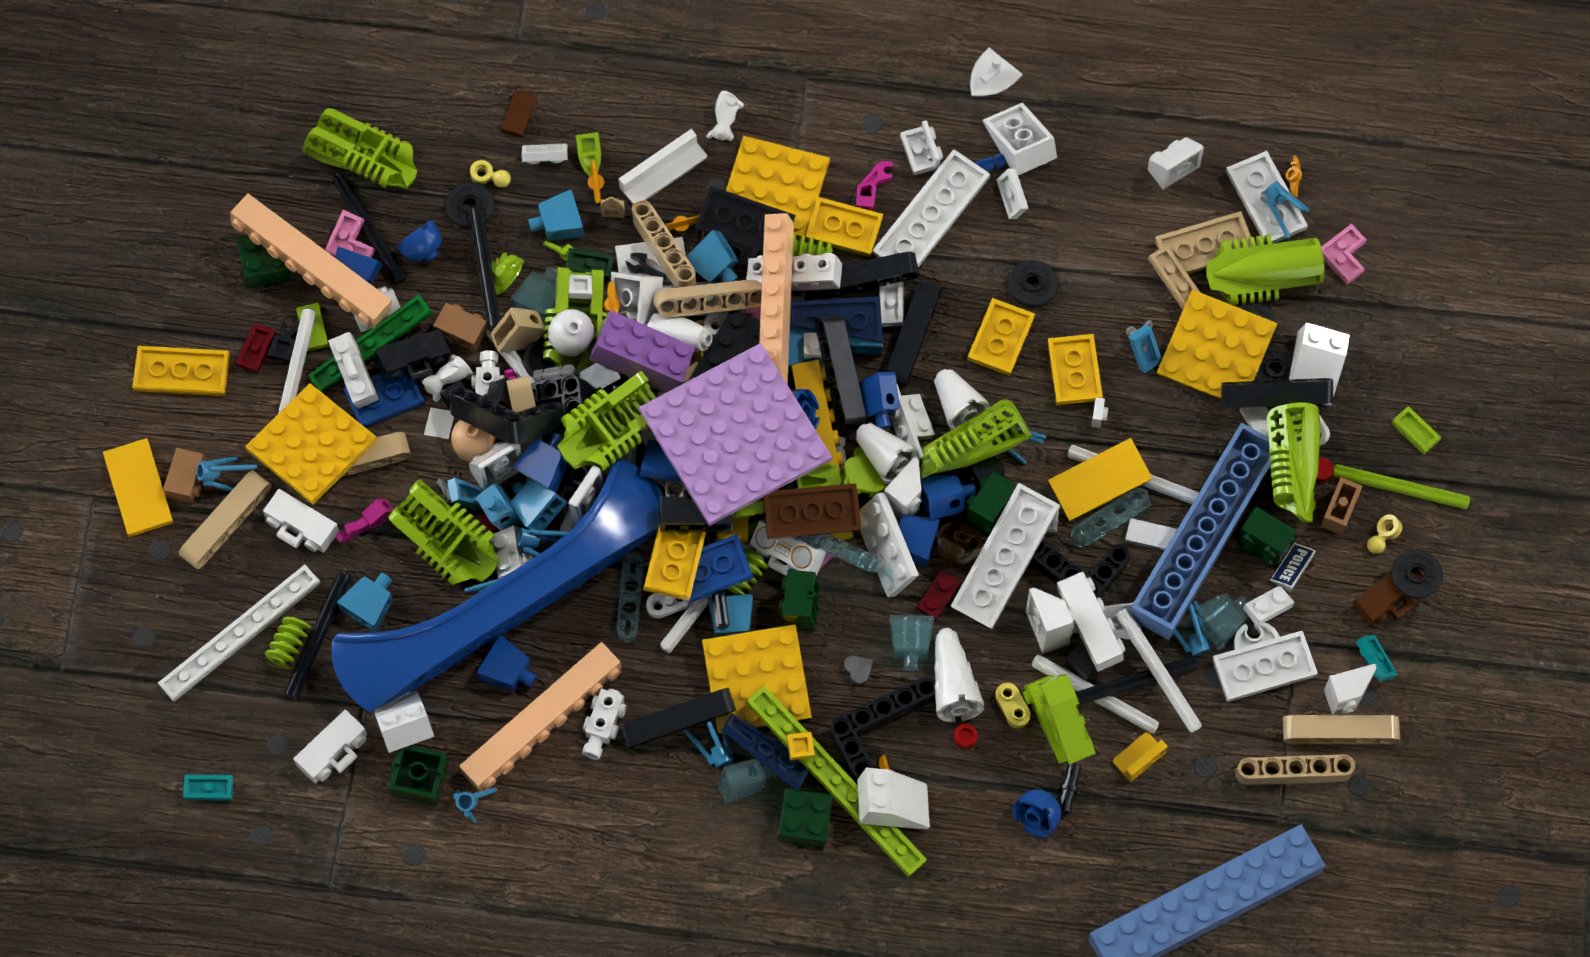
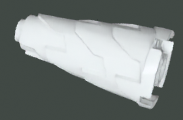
[934,628,984,722]

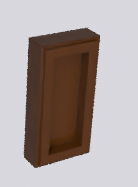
[501,90,537,138]

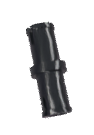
[1058,764,1082,814]

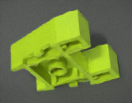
[1023,674,1095,764]

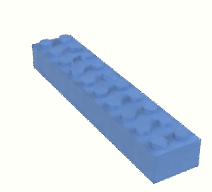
[1129,423,1281,640]
[1088,824,1326,957]

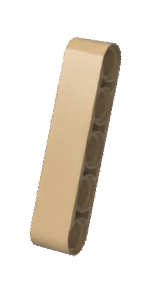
[632,200,696,288]
[653,279,762,318]
[506,376,543,482]
[342,432,411,477]
[179,470,272,569]
[1283,715,1400,744]
[1236,755,1355,785]

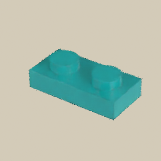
[1356,635,1398,682]
[183,775,234,801]

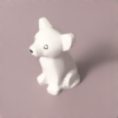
[707,91,744,141]
[422,354,473,402]

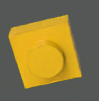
[787,732,815,760]

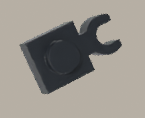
[268,321,298,364]

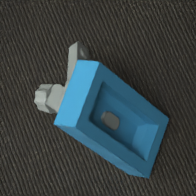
[1126,320,1162,373]
[437,478,483,511]

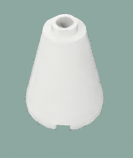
[647,312,712,352]
[934,369,990,430]
[856,423,918,485]

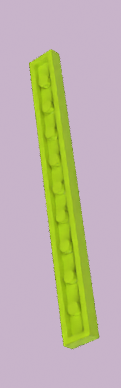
[746,686,927,878]

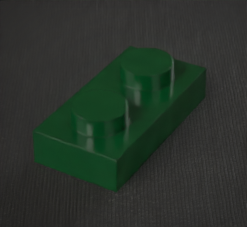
[565,248,614,279]

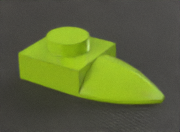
[576,132,602,177]

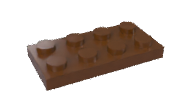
[763,483,862,540]

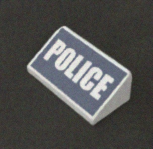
[1270,543,1316,593]

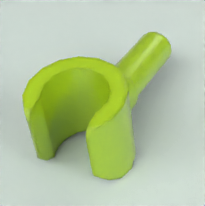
[544,240,574,261]

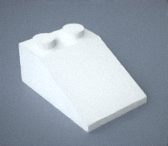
[983,103,1057,175]
[1289,323,1350,407]
[469,442,522,491]
[374,690,434,753]
[857,768,930,829]

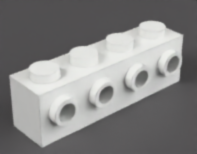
[746,253,842,292]
[1057,572,1126,672]

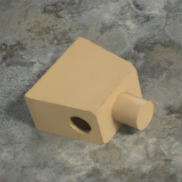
[490,308,548,352]

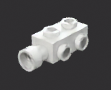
[472,351,505,397]
[582,689,627,760]

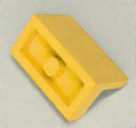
[1112,732,1168,783]

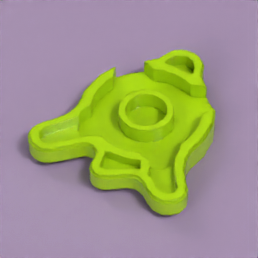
[841,447,888,497]

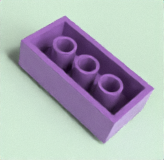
[589,310,695,393]

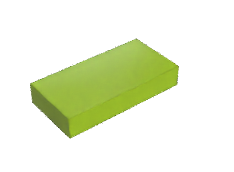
[296,303,329,352]
[1391,406,1441,455]

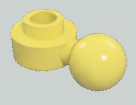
[470,160,511,188]
[1367,515,1402,554]

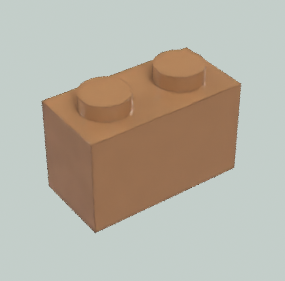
[433,303,488,353]
[163,448,206,504]
[1321,477,1362,535]

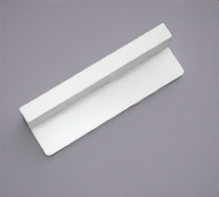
[619,129,707,205]

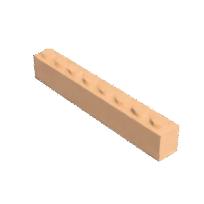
[230,194,392,329]
[759,213,794,384]
[459,642,622,792]

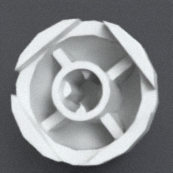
[548,309,594,356]

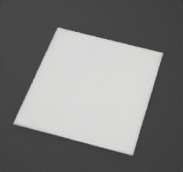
[424,407,454,439]

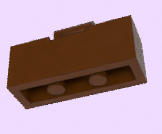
[1352,569,1424,627]

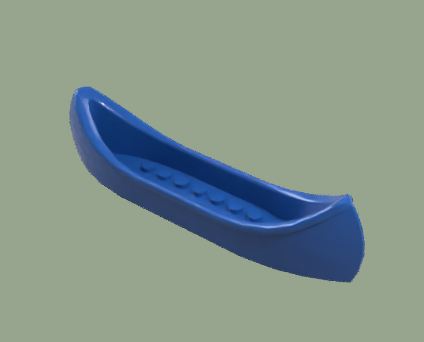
[331,459,664,713]

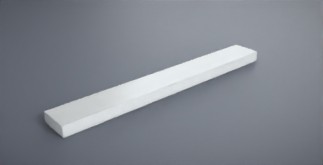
[158,565,321,702]

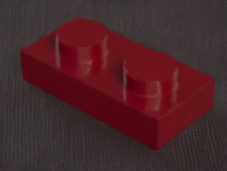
[236,323,276,374]
[916,570,962,621]

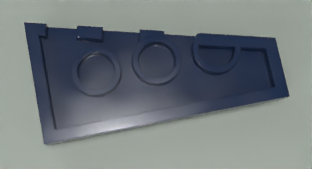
[790,296,883,343]
[722,713,809,791]

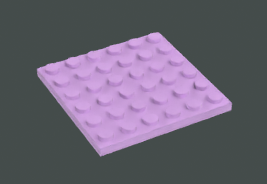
[639,343,832,526]

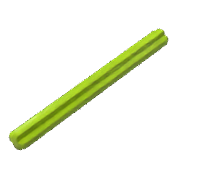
[1333,464,1470,509]

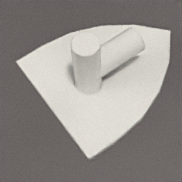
[970,48,1023,96]

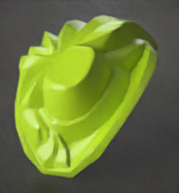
[491,253,525,295]

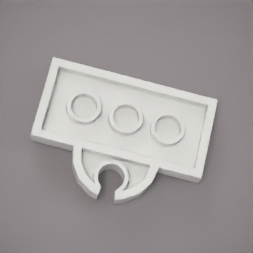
[1212,622,1318,702]

